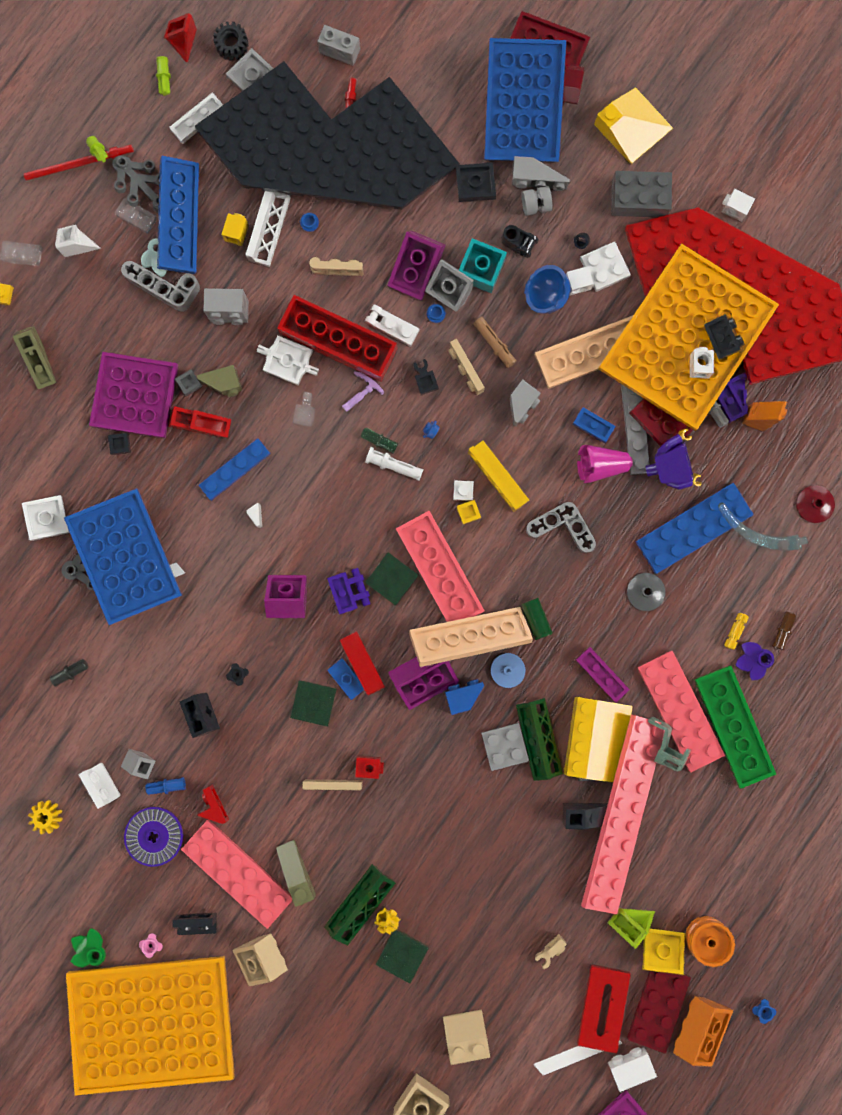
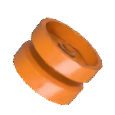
[685,916,735,967]

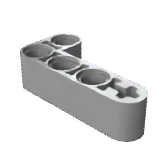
[121,261,200,311]

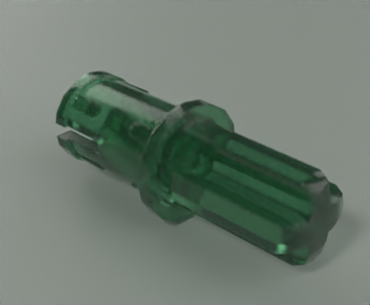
[361,428,399,454]

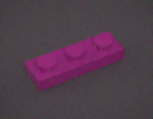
[575,647,630,703]

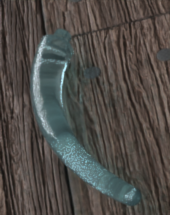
[718,502,808,551]

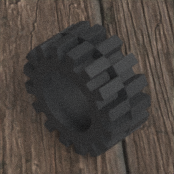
[213,21,249,61]

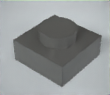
[175,369,202,396]

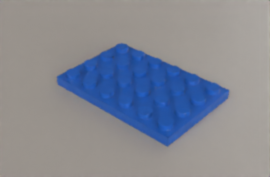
[484,38,566,162]
[64,489,182,625]

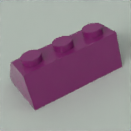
[388,656,459,710]

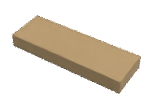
[303,779,363,790]

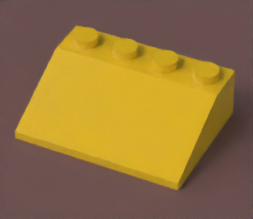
[564,697,632,782]

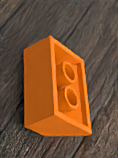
[673,996,733,1067]

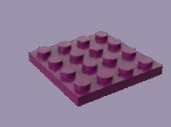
[89,352,178,439]

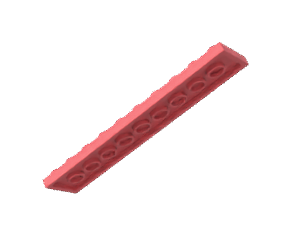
[581,714,665,914]

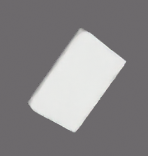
[246,503,262,528]

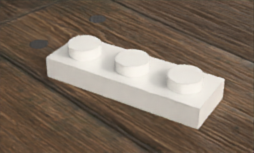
[169,92,223,144]

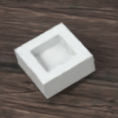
[453,480,474,501]

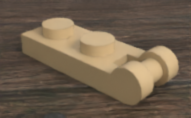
[309,257,363,276]

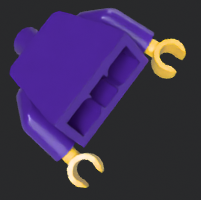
[646,429,702,490]

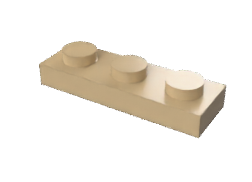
[448,339,485,395]

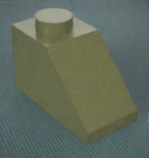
[197,365,242,397]

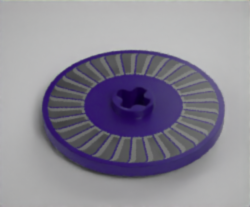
[124,807,183,867]

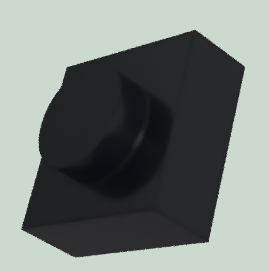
[108,433,131,455]

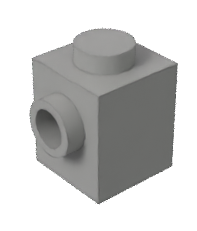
[121,749,156,779]

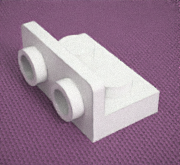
[78,763,120,809]

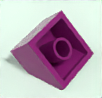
[264,575,307,618]

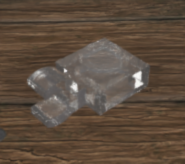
[293,392,316,427]

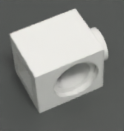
[722,189,755,222]
[566,266,594,295]
[690,347,714,378]

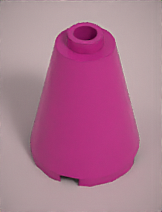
[577,445,633,483]

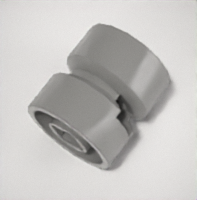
[521,186,552,216]

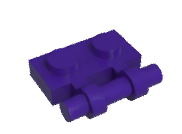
[327,568,371,615]

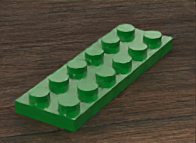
[694,665,776,789]

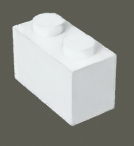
[608,1047,657,1092]

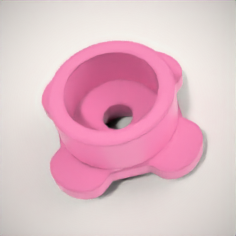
[139,933,163,958]

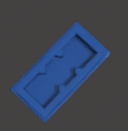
[327,658,364,700]

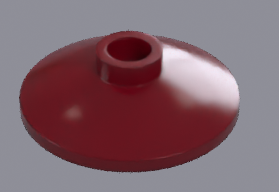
[796,485,835,523]

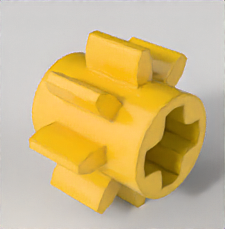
[374,908,400,935]

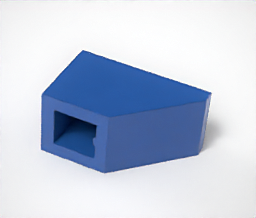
[445,679,484,715]

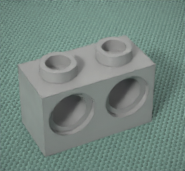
[317,25,360,66]

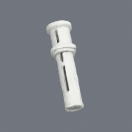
[365,447,424,481]

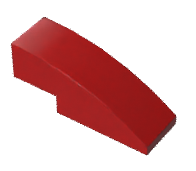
[169,406,232,438]
[340,631,385,696]

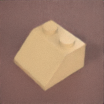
[233,934,288,986]
[443,1009,490,1065]

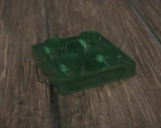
[365,552,419,606]
[290,680,337,727]
[376,929,429,984]

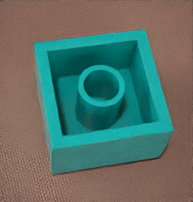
[459,238,507,294]

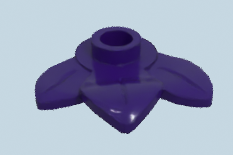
[735,642,774,680]

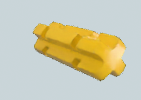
[724,613,749,650]

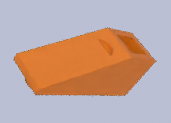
[742,401,787,431]

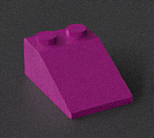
[387,231,446,300]

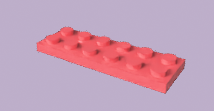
[396,511,485,622]
[637,651,725,773]
[181,819,293,929]

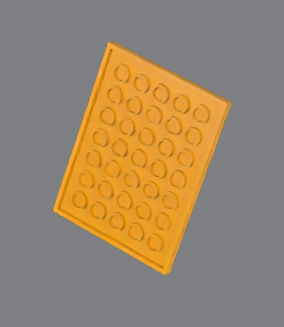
[598,244,779,431]
[66,956,235,1095]

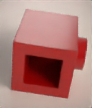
[355,756,384,779]

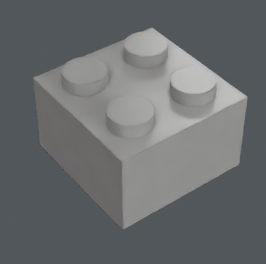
[204,289,249,325]

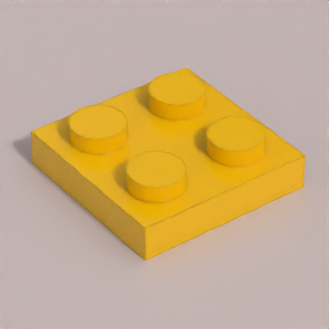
[642,929,685,975]

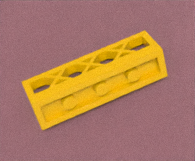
[468,441,529,512]

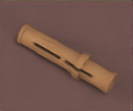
[473,316,517,368]

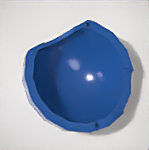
[524,265,570,314]

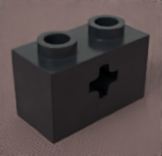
[179,692,220,738]

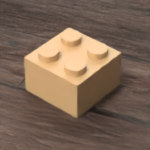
[393,1073,449,1115]

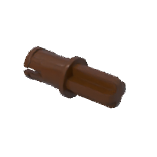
[772,612,796,650]

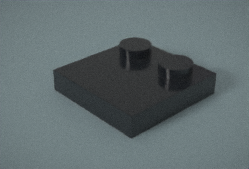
[456,162,496,202]

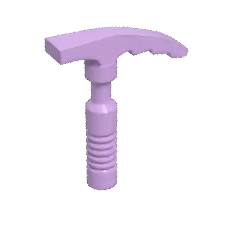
[342,371,384,412]

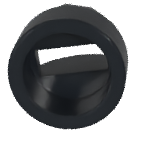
[574,232,590,249]

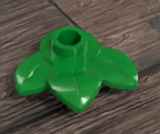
[71,928,106,967]

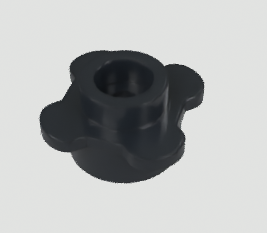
[226,663,249,686]

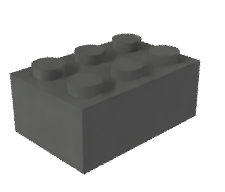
[611,171,672,217]

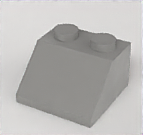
[425,259,474,312]

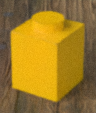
[221,213,249,246]

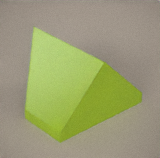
[608,908,655,949]

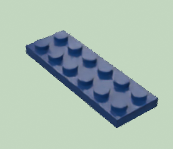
[157,156,199,274]
[636,482,754,574]

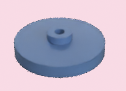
[491,653,525,688]

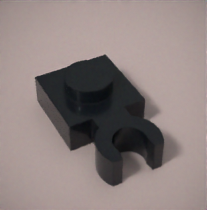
[414,359,439,395]

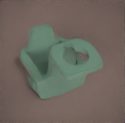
[648,717,691,771]

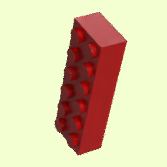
[277,295,398,382]

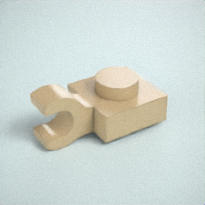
[535,934,567,969]

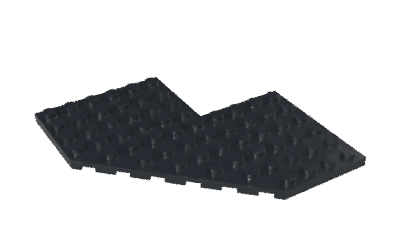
[195,61,460,210]

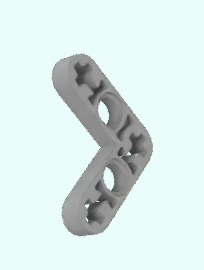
[526,502,596,553]

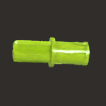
[156,56,171,96]
[86,136,108,163]

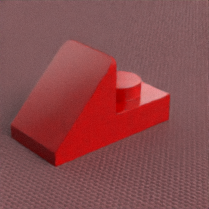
[197,784,229,824]

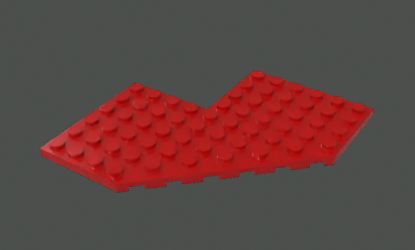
[625,207,842,385]

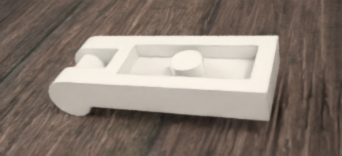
[364,305,420,347]

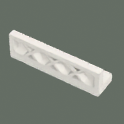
[246,191,291,267]

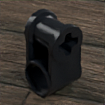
[501,225,539,258]

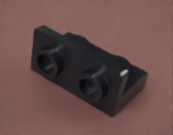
[704,314,745,360]
[173,913,217,935]

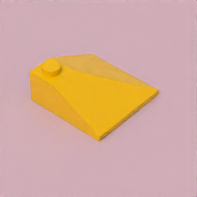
[594,88,673,164]

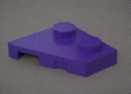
[717,372,748,423]

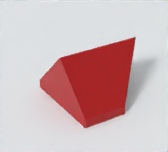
[164,13,197,63]

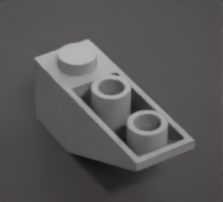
[512,156,570,191]

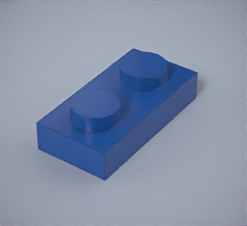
[572,407,616,443]

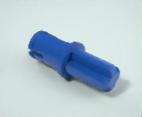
[145,777,186,795]

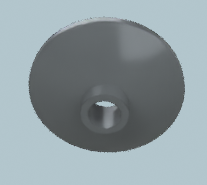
[627,573,665,611]

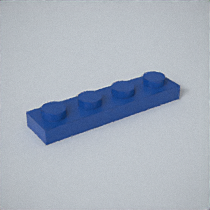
[199,438,271,501]

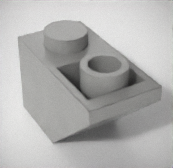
[510,380,541,426]

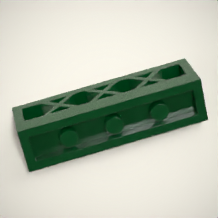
[516,698,563,781]
[324,864,396,946]

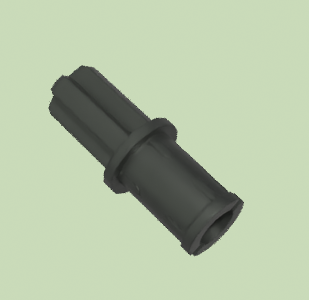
[50,659,88,687]

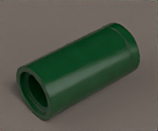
[521,598,553,640]

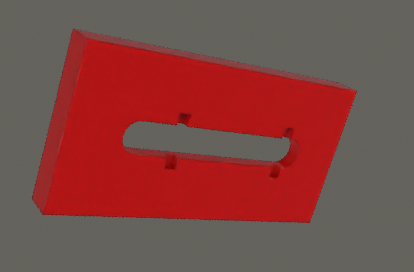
[577,964,631,1053]

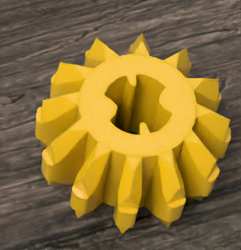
[28,800,63,834]

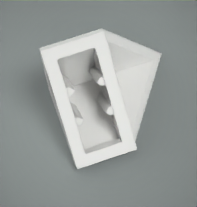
[55,225,101,257]

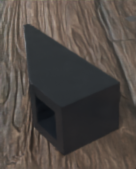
[562,803,608,829]

